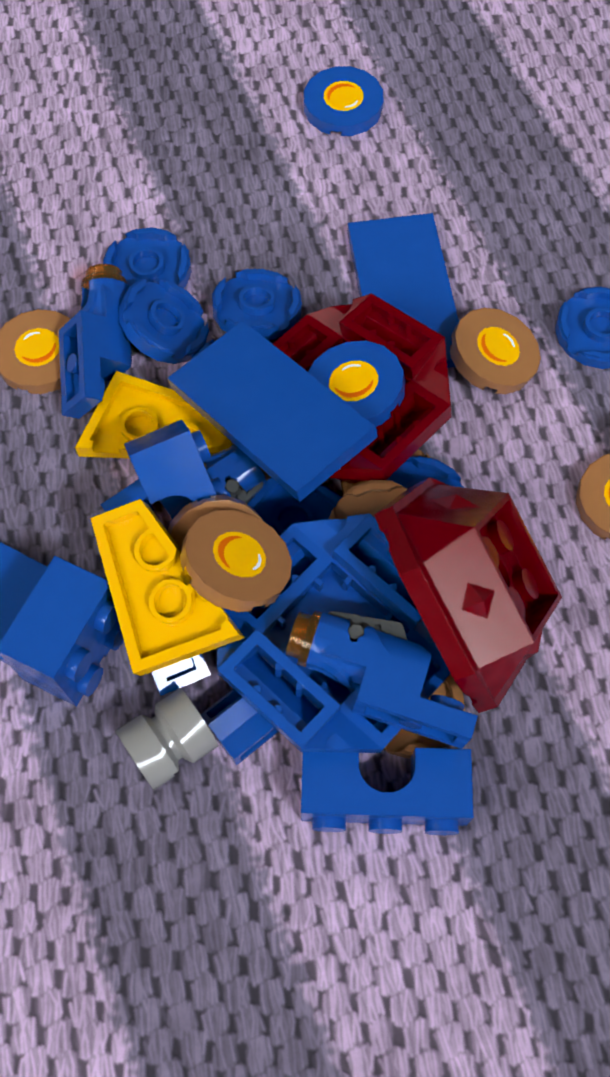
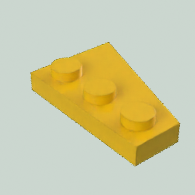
[75,371,233,459]
[90,499,245,676]

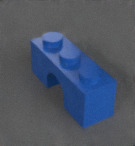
[124,420,228,504]
[301,748,474,836]

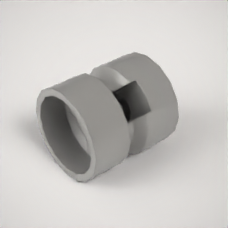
[115,687,219,790]

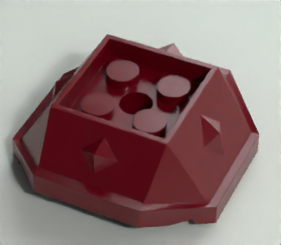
[273,293,451,484]
[374,477,562,713]

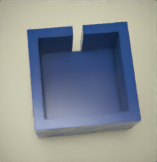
[0,556,124,707]

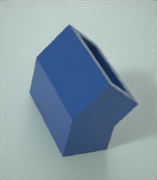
[200,689,279,765]

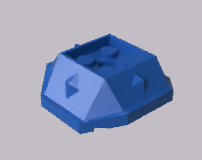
[217,513,451,753]

